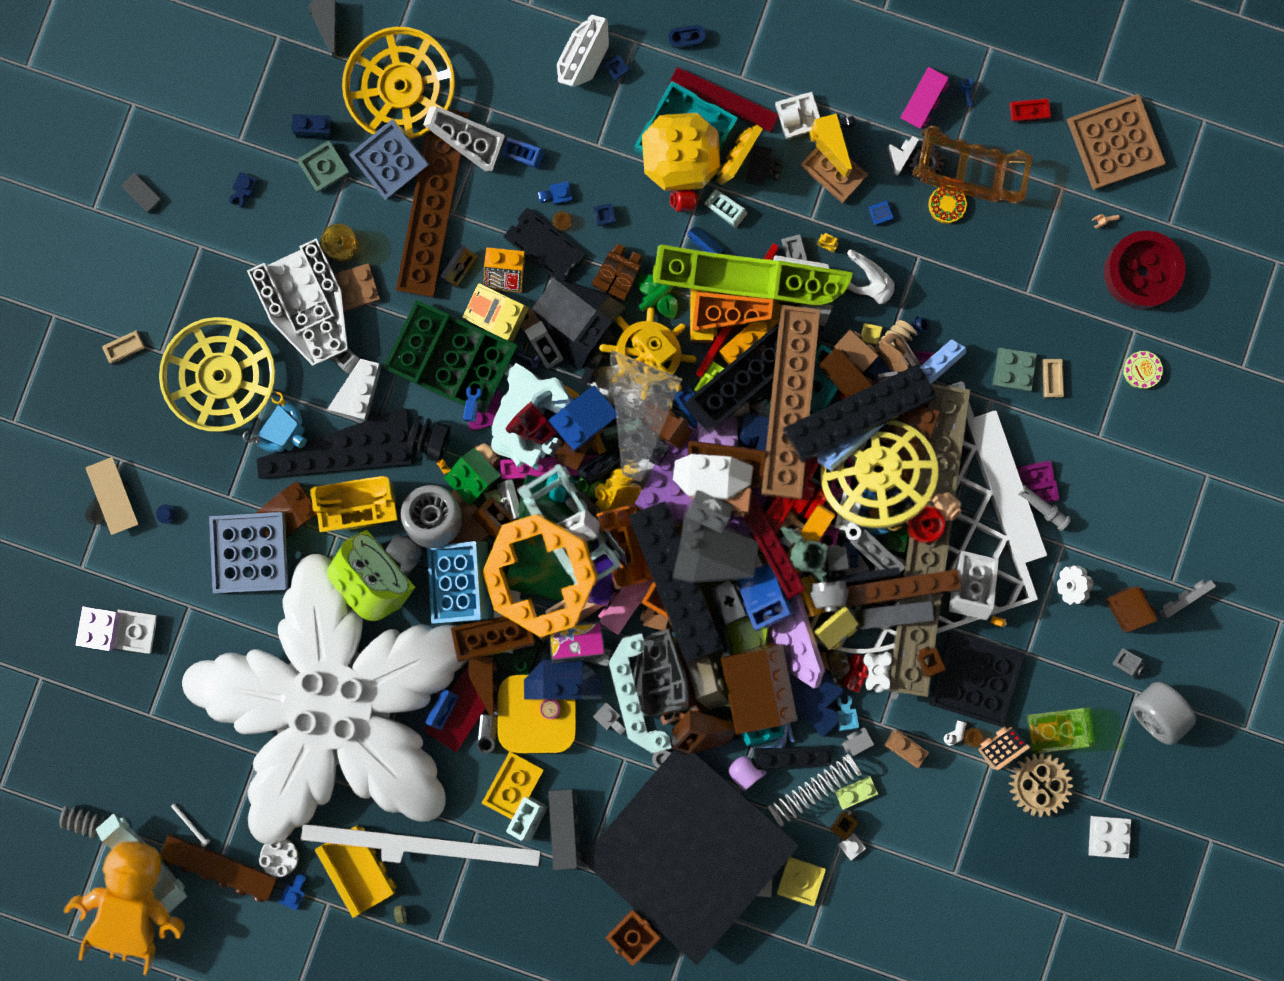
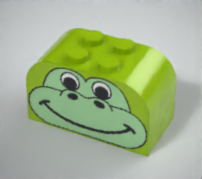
[327,530,415,621]

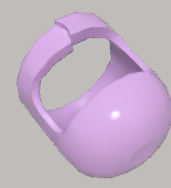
[729,756,767,791]

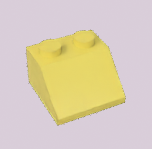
[813,606,859,650]

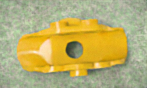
[595,465,643,512]

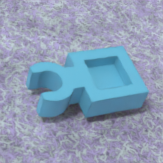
[836,696,859,732]

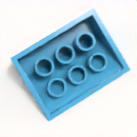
[427,541,493,624]

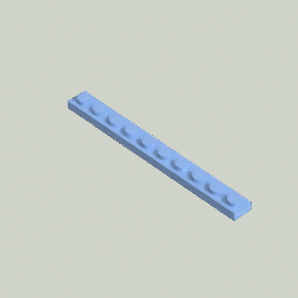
[817,339,966,471]

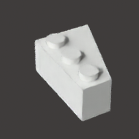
[327,359,381,421]

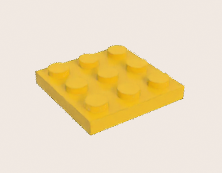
[715,124,763,185]

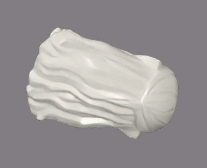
[847,250,894,304]

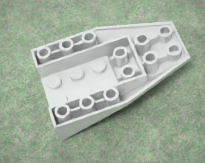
[247,238,348,366]

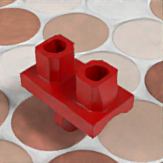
[843,654,868,693]

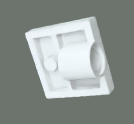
[775,92,820,140]

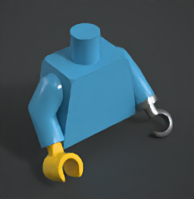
[243,392,307,452]

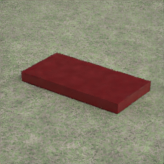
[424,666,499,752]

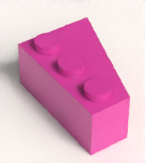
[901,67,950,129]

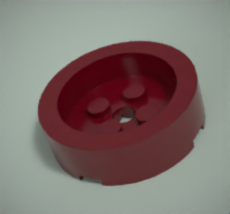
[1104,231,1185,310]

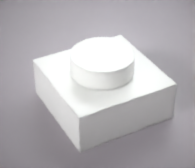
[838,833,866,860]

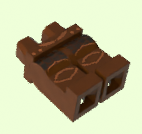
[591,244,642,303]

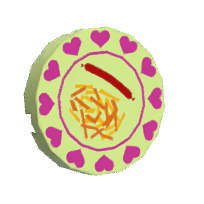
[1124,351,1163,389]

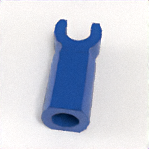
[463,387,482,422]

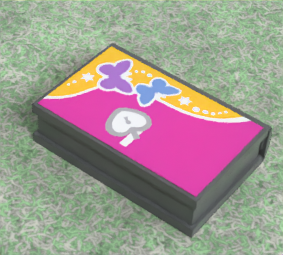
[549,621,605,664]

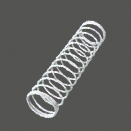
[768,754,861,827]

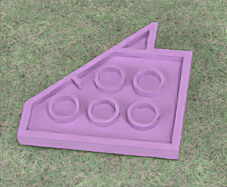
[767,594,825,688]

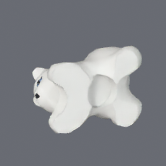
[864,651,892,693]

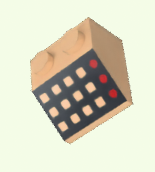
[978,726,1030,770]

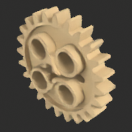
[1009,753,1073,817]

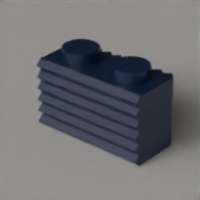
[291,114,333,139]

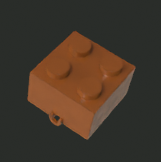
[605,909,663,966]

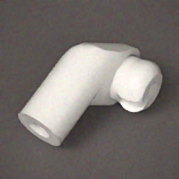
[944,721,967,745]

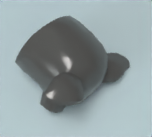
[385,534,427,576]

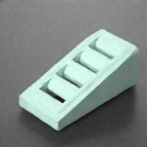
[704,189,747,228]

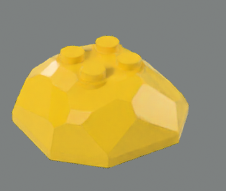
[642,113,721,191]

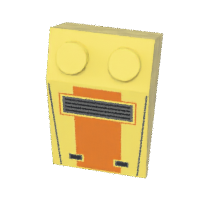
[462,283,529,342]

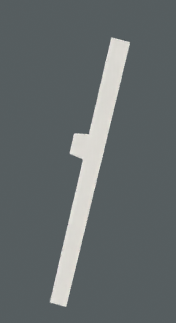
[301,825,540,866]

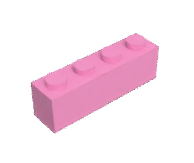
[598,579,653,635]

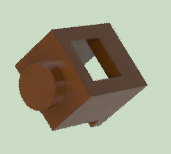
[916,646,945,677]

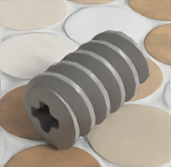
[60,804,104,839]

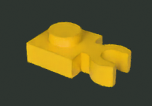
[817,233,839,253]

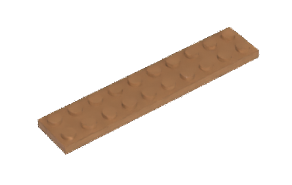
[761,305,820,499]

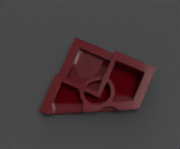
[505,401,557,445]

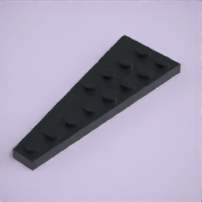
[257,408,412,479]

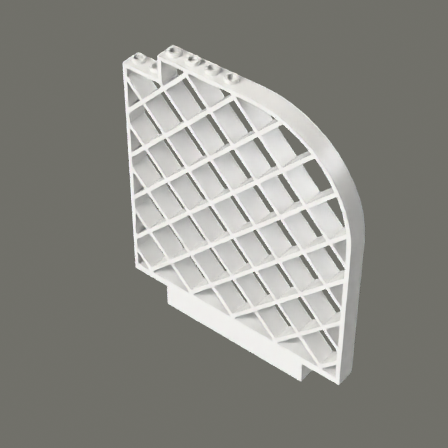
[749,381,1047,653]

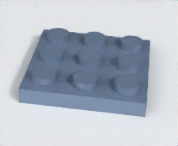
[349,119,429,200]

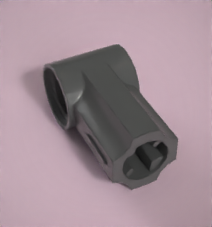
[477,715,498,754]

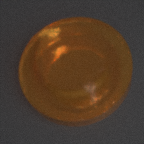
[552,211,571,230]
[964,728,983,748]

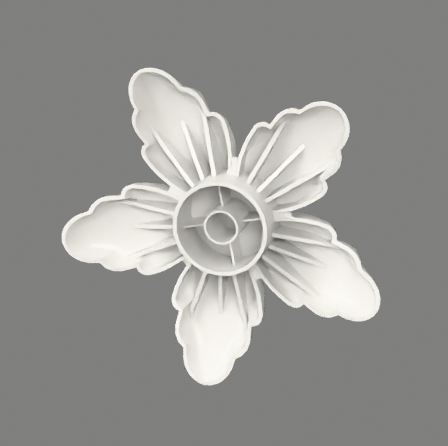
[182,554,468,844]

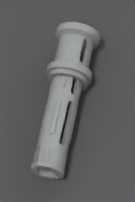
[1018,485,1071,531]

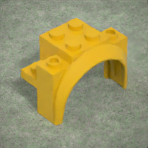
[311,476,398,532]

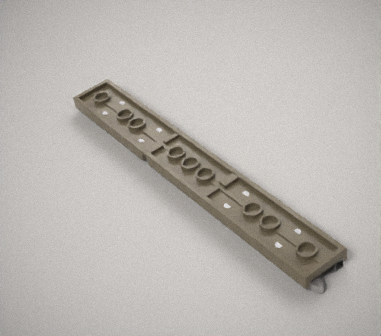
[888,382,970,700]

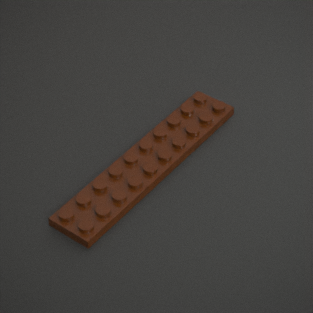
[396,108,469,298]

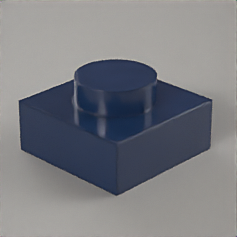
[604,54,630,82]
[593,203,616,227]

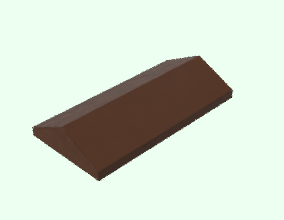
[687,440,766,489]
[451,616,535,662]

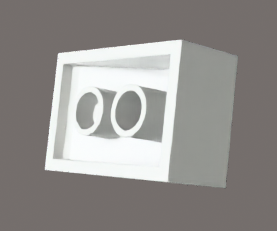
[949,551,999,620]

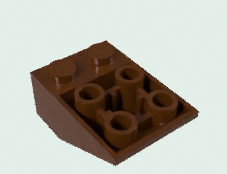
[1105,586,1157,632]
[672,710,736,754]

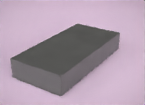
[121,173,162,213]

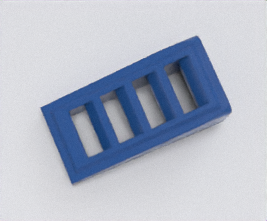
[501,137,545,169]

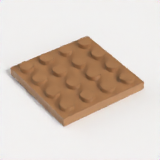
[1067,94,1165,190]

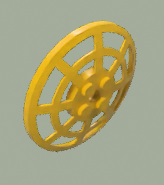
[342,27,455,140]

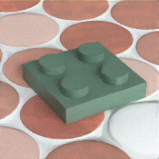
[297,140,350,193]
[992,348,1037,392]

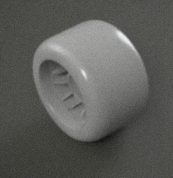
[401,485,462,548]
[1132,682,1196,745]

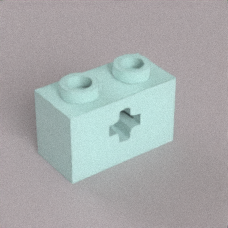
[506,797,548,841]

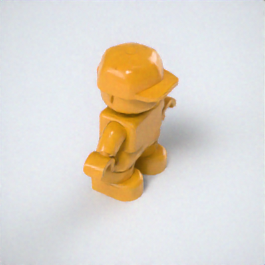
[64,841,185,975]

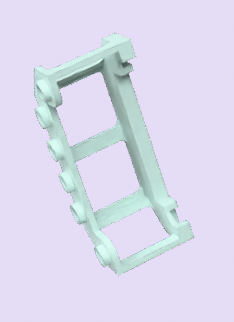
[517,464,621,584]
[609,634,671,753]

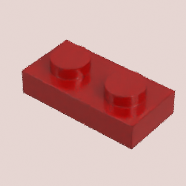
[1010,99,1050,122]

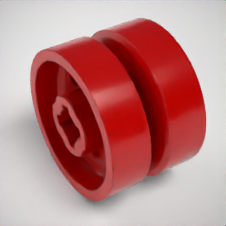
[791,480,826,520]
[906,506,945,543]

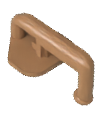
[879,333,921,372]

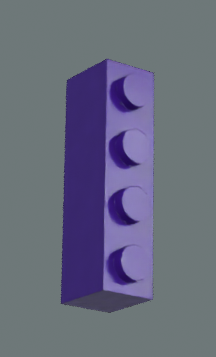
[587,531,615,606]

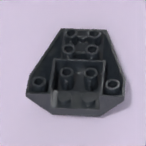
[532,278,626,369]

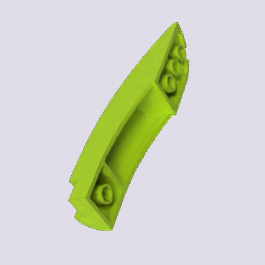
[653,245,853,305]

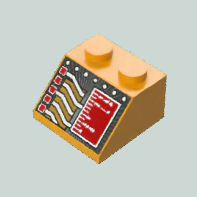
[484,247,525,293]

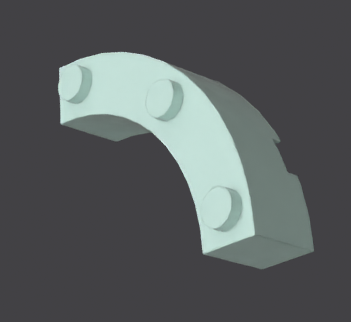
[96,814,187,912]

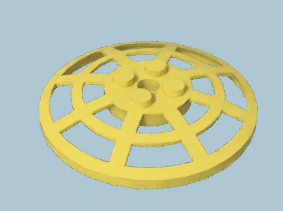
[159,317,275,432]
[820,420,938,528]

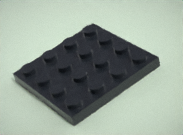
[928,631,1025,727]

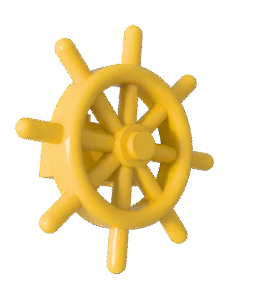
[599,307,697,401]

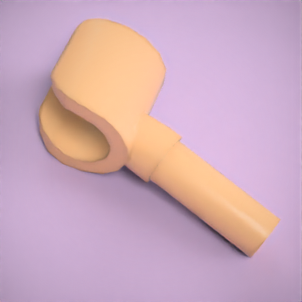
[1092,214,1120,229]

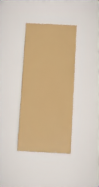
[85,457,138,535]

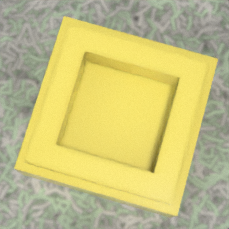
[861,323,883,346]

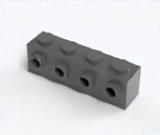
[549,789,581,870]

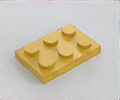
[482,752,544,819]

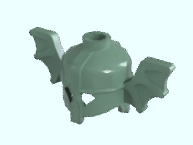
[781,526,828,583]

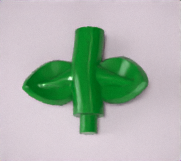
[637,274,678,319]

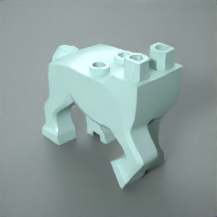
[491,363,573,470]

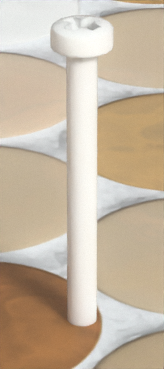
[171,804,210,847]

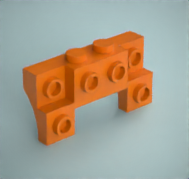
[597,504,652,590]

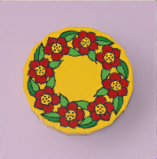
[928,185,967,224]

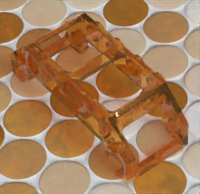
[913,126,1033,203]

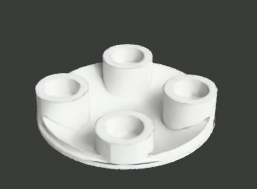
[259,839,299,877]

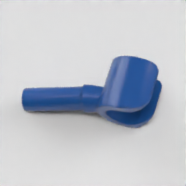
[960,78,973,107]

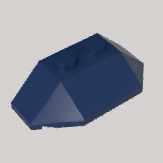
[524,660,602,699]

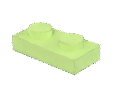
[835,776,878,810]

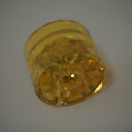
[321,224,359,262]

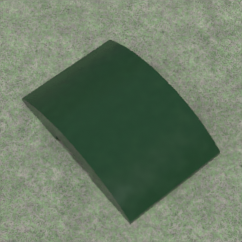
[383,300,518,415]
[504,474,598,601]

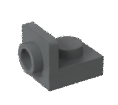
[1113,648,1145,679]

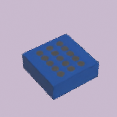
[868,201,893,225]

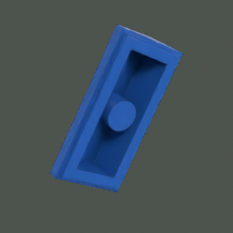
[687,226,724,254]

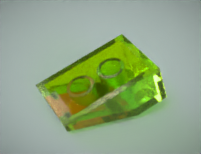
[1027,707,1095,754]

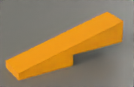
[787,504,835,574]

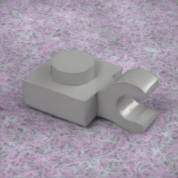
[593,703,626,735]

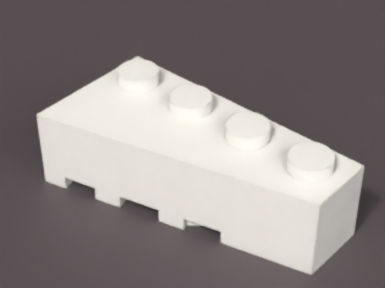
[423,106,505,171]

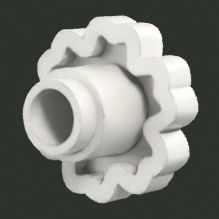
[1057,565,1093,605]

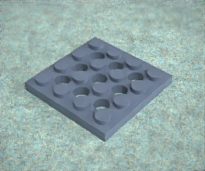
[209,512,288,593]

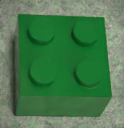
[444,447,501,506]

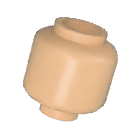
[475,443,500,469]
[932,492,962,521]

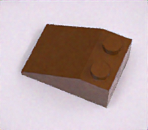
[254,481,318,538]

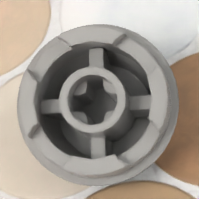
[810,581,849,612]

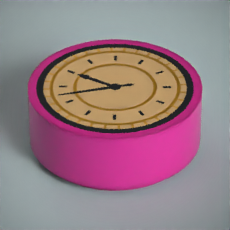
[540,699,560,719]

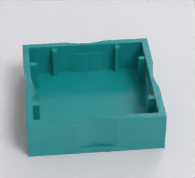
[634,81,738,156]

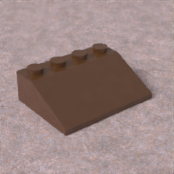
[721,643,797,734]

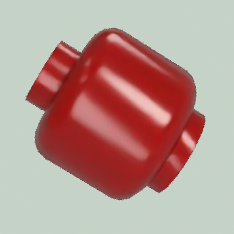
[670,189,699,212]

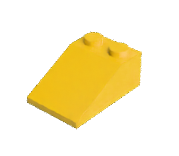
[809,113,852,178]

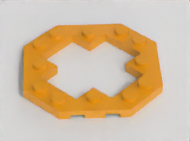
[482,513,598,637]

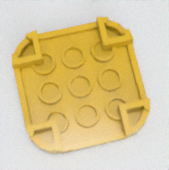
[498,675,575,753]

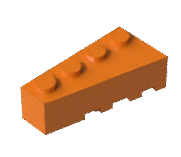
[692,292,774,332]

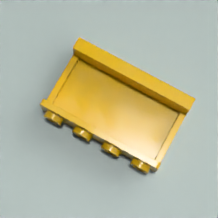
[315,825,396,918]

